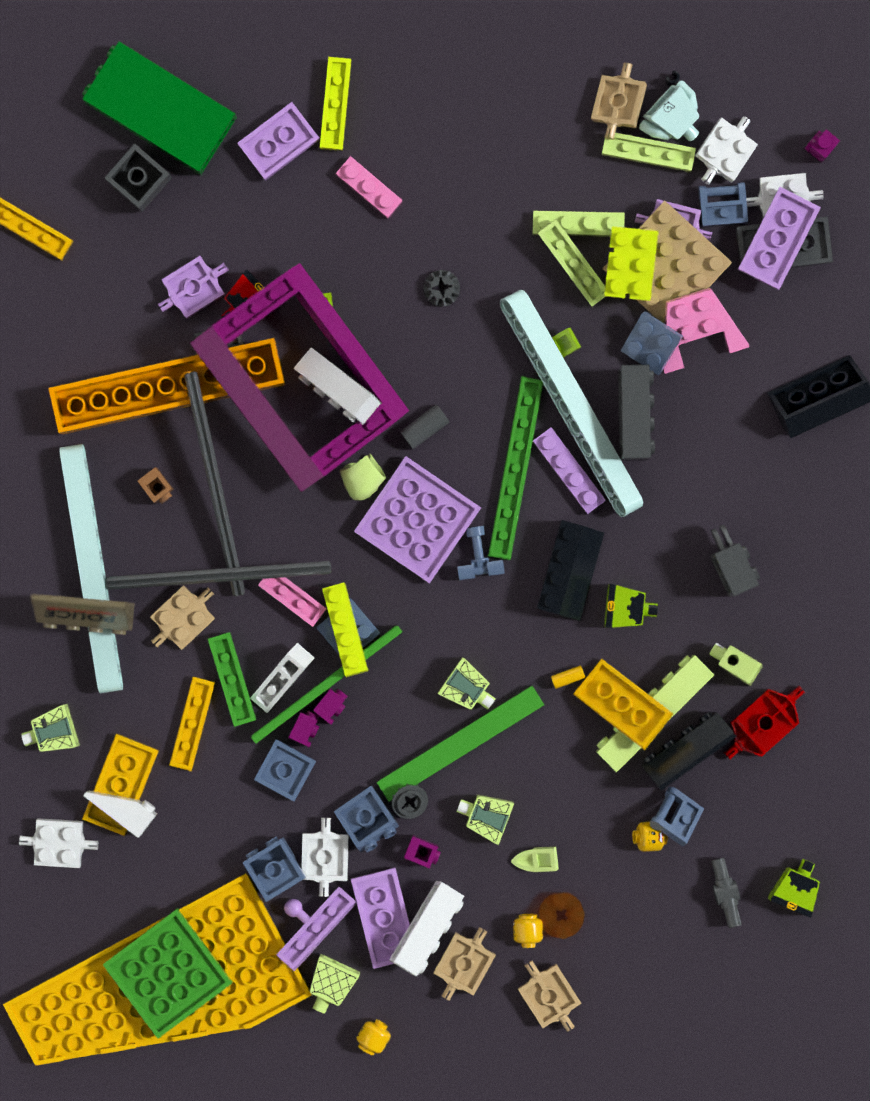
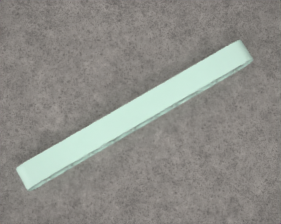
[500,290,643,517]
[60,444,123,694]

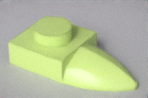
[511,847,559,872]

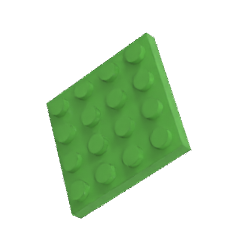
[103,908,233,1039]

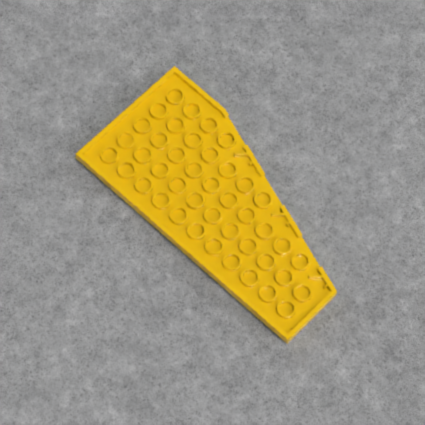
[3,873,312,1066]

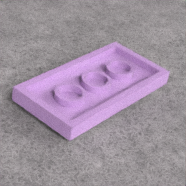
[737,187,821,290]
[351,867,410,969]

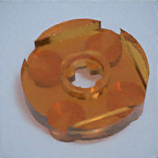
[539,892,585,939]

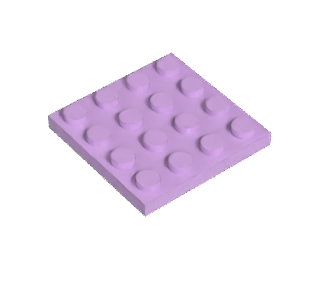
[354,456,481,583]

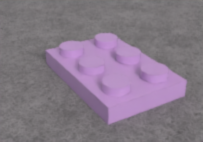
[237,102,320,181]

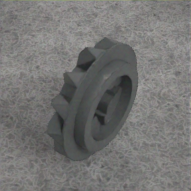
[424,270,460,307]
[391,784,428,819]

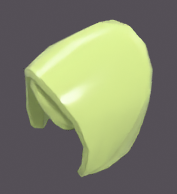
[339,454,386,500]

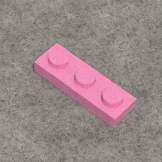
[336,156,403,219]
[258,577,327,627]

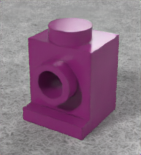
[804,129,840,163]
[313,688,348,724]
[289,710,320,747]
[404,835,441,869]

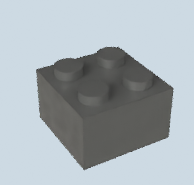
[105,144,172,212]

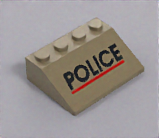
[31,595,135,635]

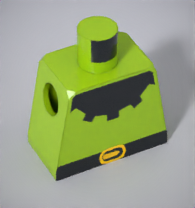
[604,584,658,628]
[768,859,820,918]

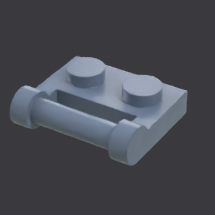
[698,182,748,227]
[650,787,704,847]

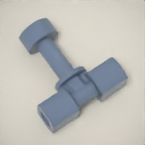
[457,526,505,580]

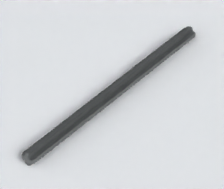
[185,372,245,596]
[106,561,332,590]

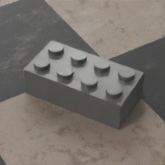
[618,365,655,461]

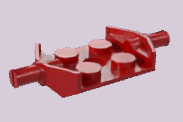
[724,686,805,760]

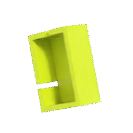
[604,226,658,301]

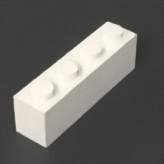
[294,347,381,424]
[389,881,464,976]

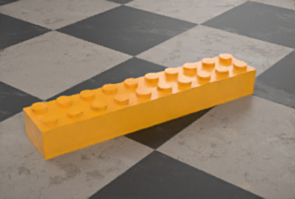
[49,338,285,435]

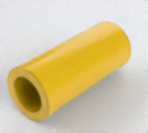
[551,665,585,689]

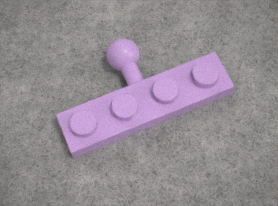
[277,887,357,971]

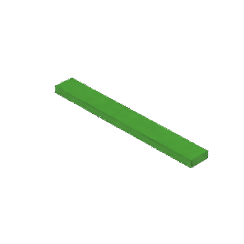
[488,376,543,560]
[251,625,403,743]
[377,686,544,802]

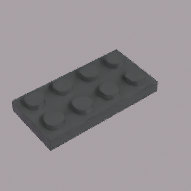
[736,217,833,273]

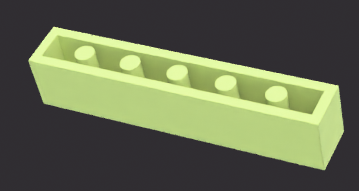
[596,655,714,772]

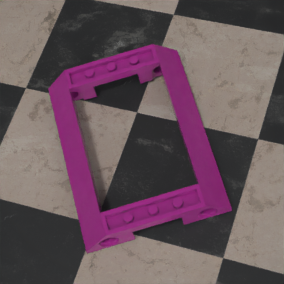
[190,263,409,492]

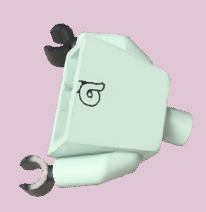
[636,71,699,142]

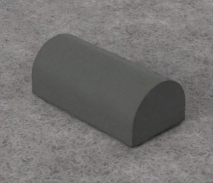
[400,404,450,450]

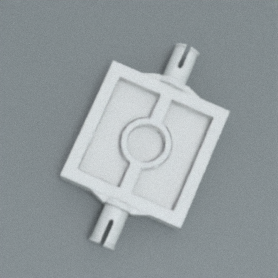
[695,116,758,184]
[746,173,824,218]
[302,817,349,897]
[19,818,98,868]

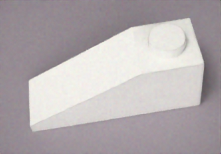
[250,643,314,713]
[83,790,157,838]

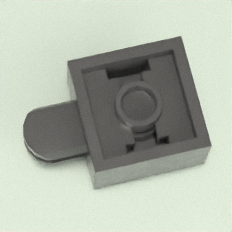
[710,525,760,597]

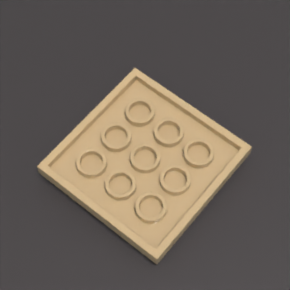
[602,200,732,324]

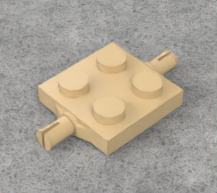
[591,63,647,140]
[150,585,215,650]
[433,927,496,1001]
[518,960,582,1032]

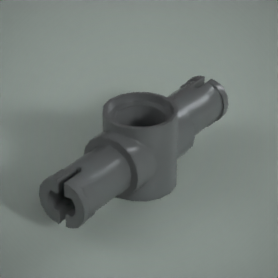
[711,858,742,928]

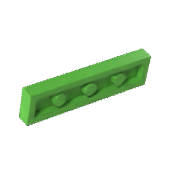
[208,632,257,727]

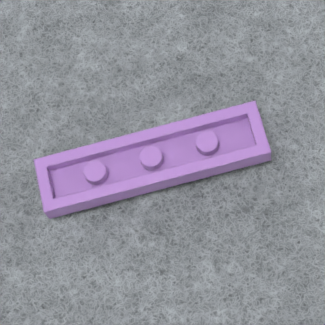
[533,428,606,514]

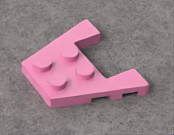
[663,288,749,374]

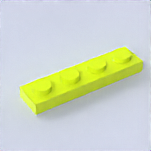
[320,57,351,151]
[322,582,368,677]

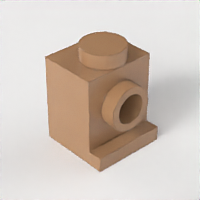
[138,467,174,504]

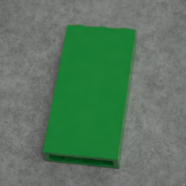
[82,41,237,175]

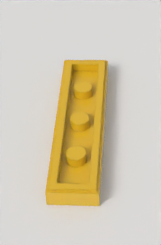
[0,198,73,260]
[169,676,215,771]

